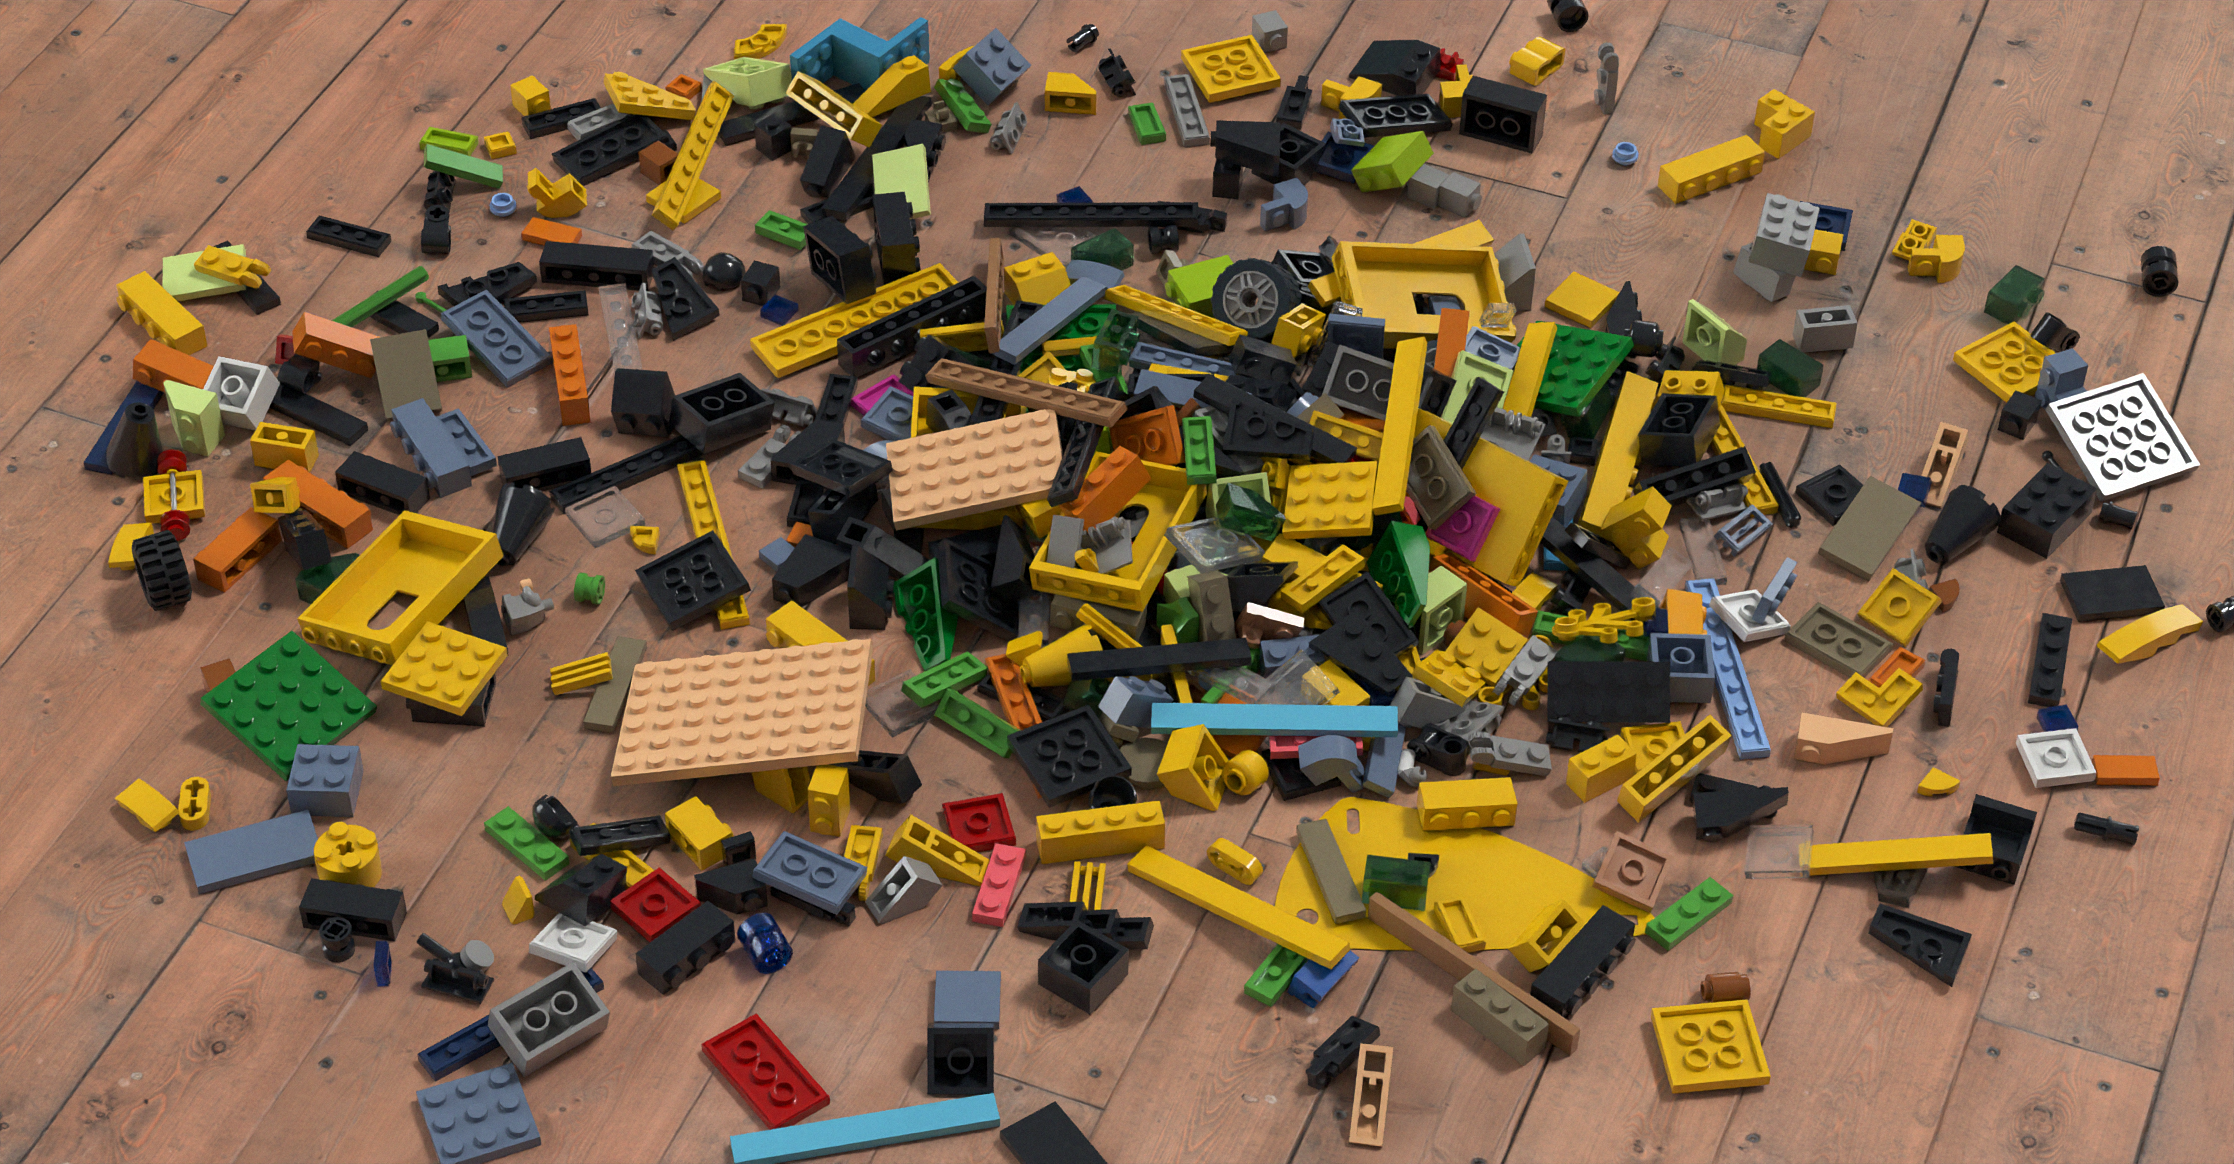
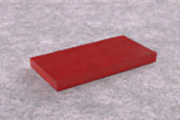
[701,1013,830,1130]

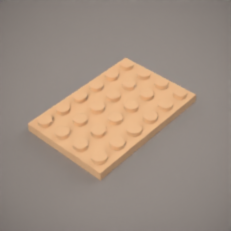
[886,409,1063,530]

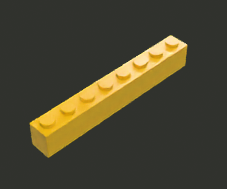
[1577,371,1659,541]

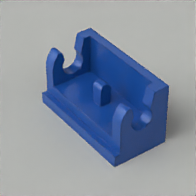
[1287,950,1359,1008]

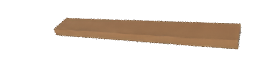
[984,238,1005,353]
[925,358,1127,427]
[1368,892,1580,1056]

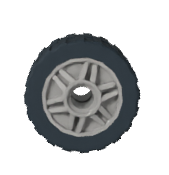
[1211,258,1302,343]

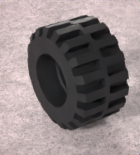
[132,530,192,611]

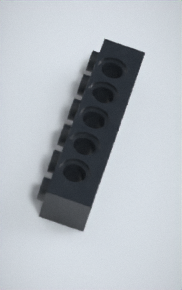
[837,276,987,377]

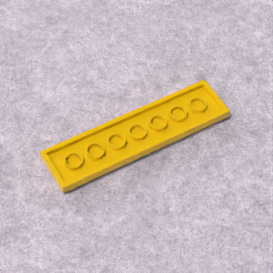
[750,263,959,378]

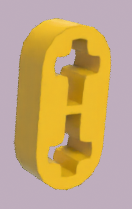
[178,776,211,831]
[1206,838,1263,885]

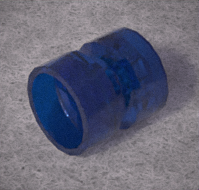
[737,913,793,974]

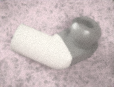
[1398,749,1427,787]

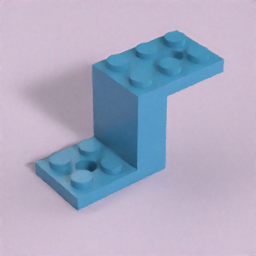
[790,17,930,91]

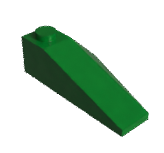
[1366,521,1430,626]
[894,558,958,671]

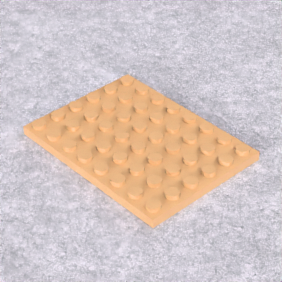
[611,639,873,786]

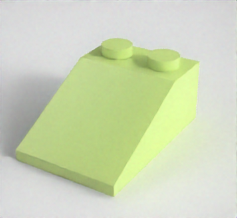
[703,57,792,109]

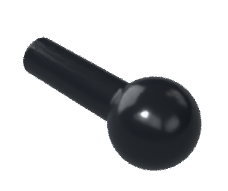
[416,933,466,969]

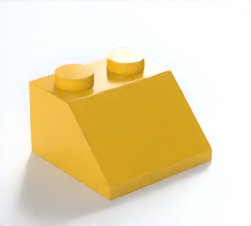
[1004,252,1071,305]
[1157,724,1229,811]

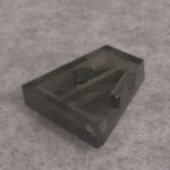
[1873,868,1929,909]

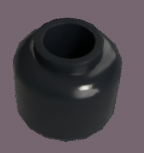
[1623,320,1664,357]

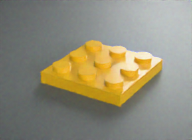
[1181,35,1281,103]
[1953,321,2055,403]
[1282,461,1378,540]
[381,621,508,716]
[1651,999,1771,1094]

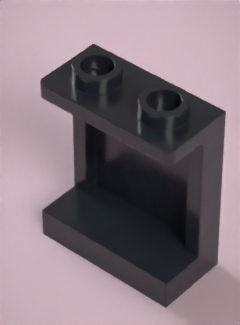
[1418,364,1457,417]
[1954,794,2037,885]

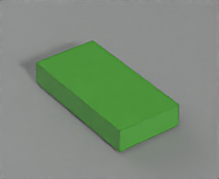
[1128,103,1166,145]

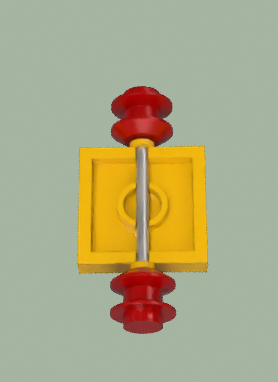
[143,449,205,541]

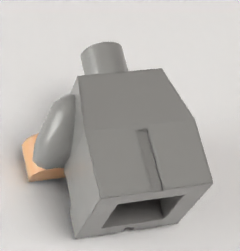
[501,578,554,635]

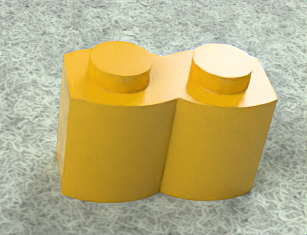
[1509,36,1566,86]

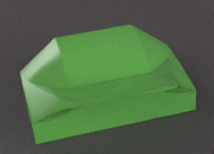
[1157,597,1199,644]

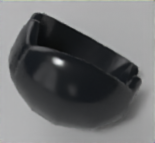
[702,252,746,291]
[1087,775,1137,809]
[532,794,579,839]

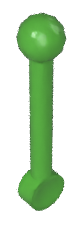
[415,292,446,313]

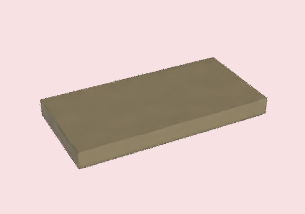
[1818,476,1921,581]

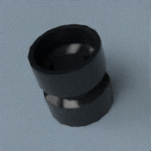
[1547,0,1589,32]
[2140,246,2179,297]

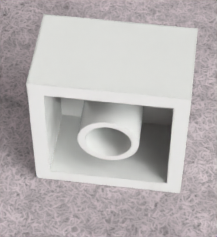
[203,356,280,431]

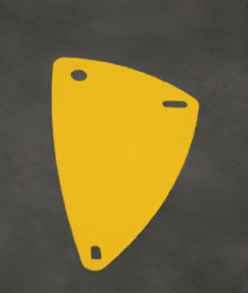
[1275,797,1655,951]

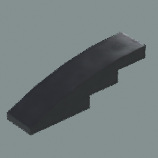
[463,576,508,655]
[1017,902,1154,949]

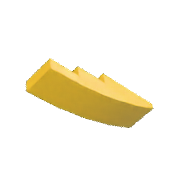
[2097,604,2204,664]

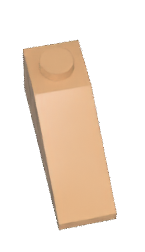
[1914,422,1968,508]
[1794,713,1894,765]
[1349,1043,1393,1147]

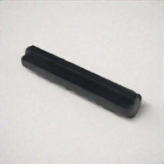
[1759,462,1801,528]

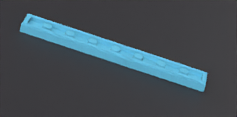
[1151,703,1398,737]
[730,1093,1000,1164]

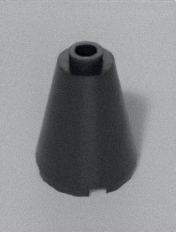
[105,402,163,480]
[492,483,555,566]
[1925,485,2001,563]

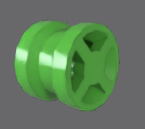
[574,572,605,604]

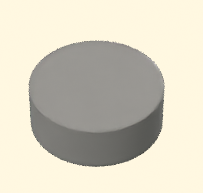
[460,940,494,972]

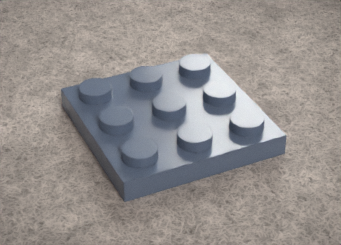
[416,1062,542,1164]

